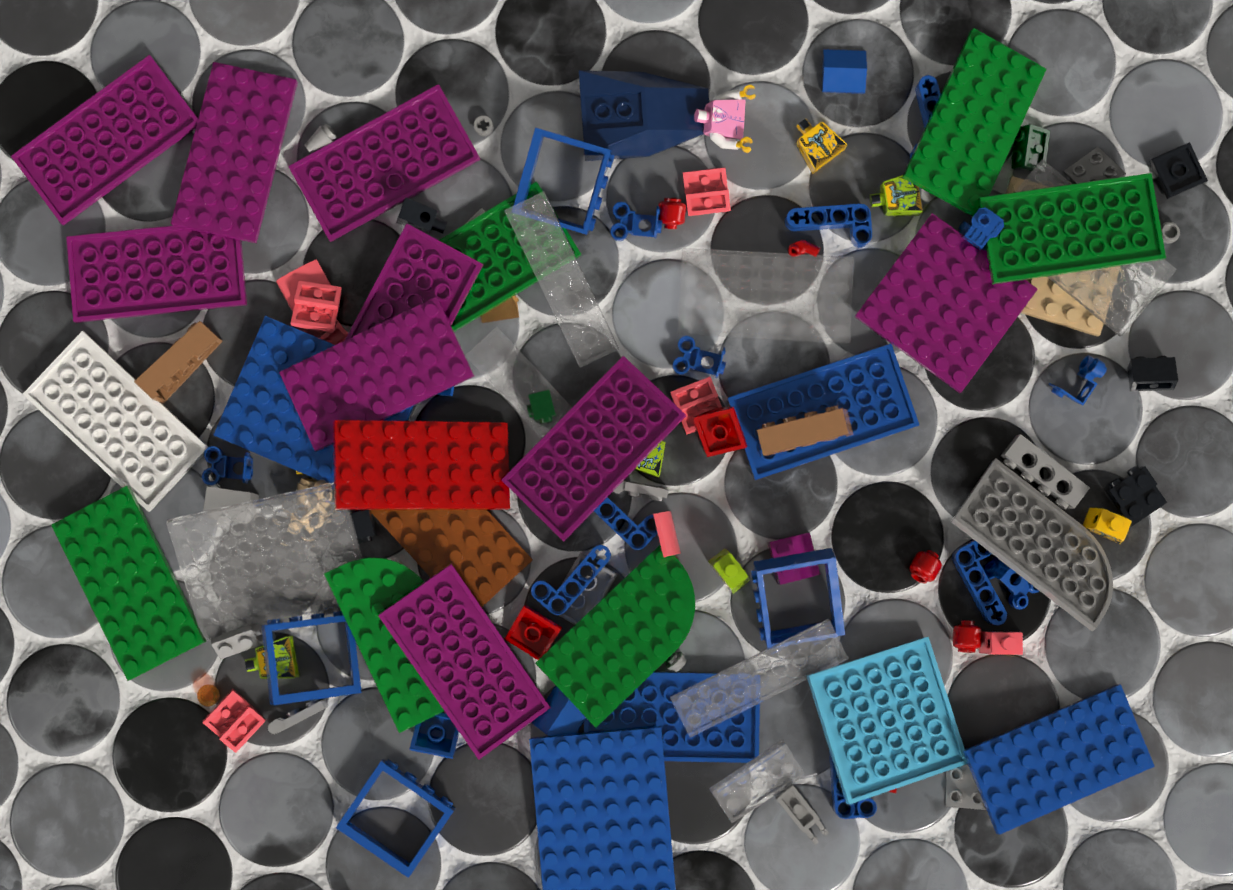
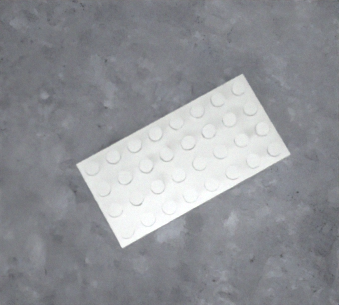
[23,331,208,512]

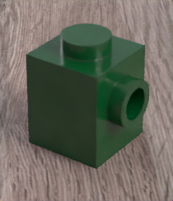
[526,390,556,424]

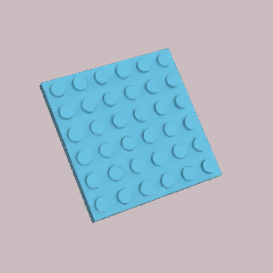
[806,637,968,805]

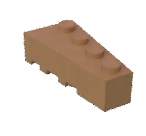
[134,321,223,404]
[757,405,853,456]

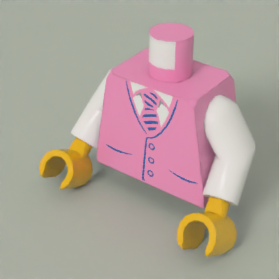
[694,85,756,153]

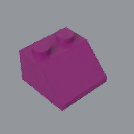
[768,532,820,585]

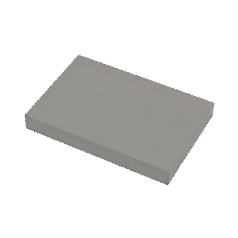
[552,552,618,625]

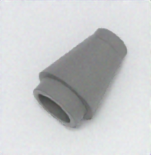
[304,124,337,154]

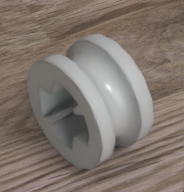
[474,116,494,136]

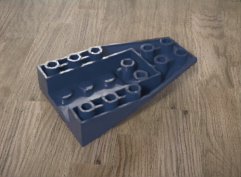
[579,70,709,161]

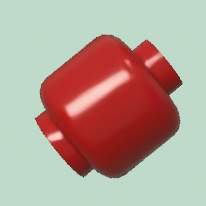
[658,197,686,229]
[909,550,942,584]
[953,621,982,653]

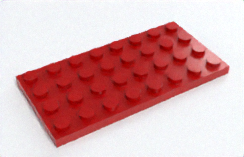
[333,420,510,510]

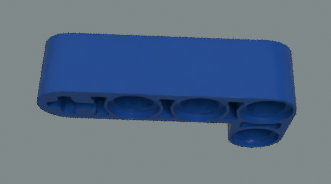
[910,75,941,159]
[785,204,872,248]
[594,497,658,550]
[952,540,1007,625]
[531,545,611,615]
[829,750,877,819]

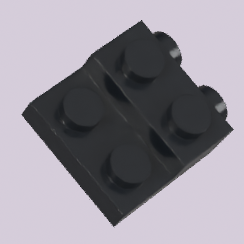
[1105,465,1167,527]

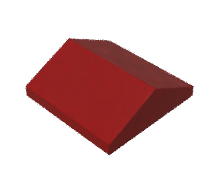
[693,406,747,457]
[504,605,562,660]

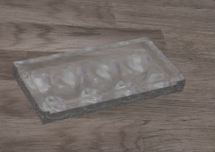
[709,740,805,823]

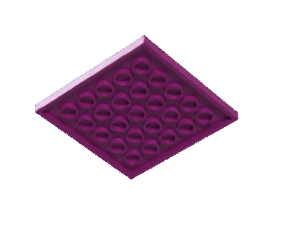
[855,213,1038,393]

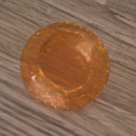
[197,684,220,707]

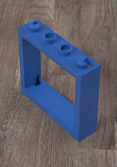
[512,128,615,235]
[751,548,845,649]
[261,611,362,705]
[336,759,456,878]

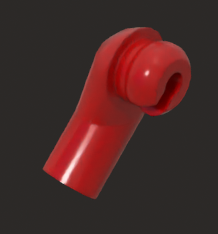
[788,240,821,257]

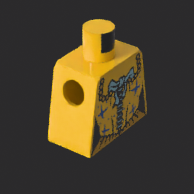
[796,119,847,174]
[1083,508,1132,544]

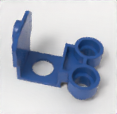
[611,202,662,241]
[958,207,1004,251]
[672,336,726,378]
[1048,355,1107,405]
[202,446,253,486]
[984,556,1039,610]

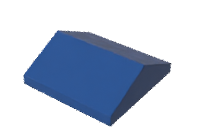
[822,49,867,94]
[531,686,586,737]
[410,713,459,759]

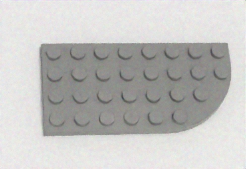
[951,458,1113,631]

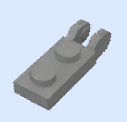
[613,480,669,501]
[211,622,276,660]
[267,699,329,734]
[775,783,829,845]

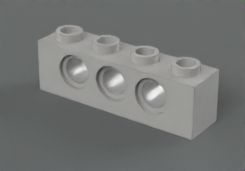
[1001,434,1090,510]

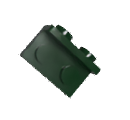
[1011,124,1051,173]

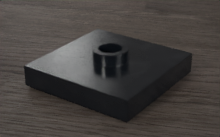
[1149,142,1208,199]

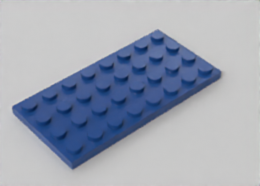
[727,344,919,480]
[584,672,760,763]
[963,684,1155,835]

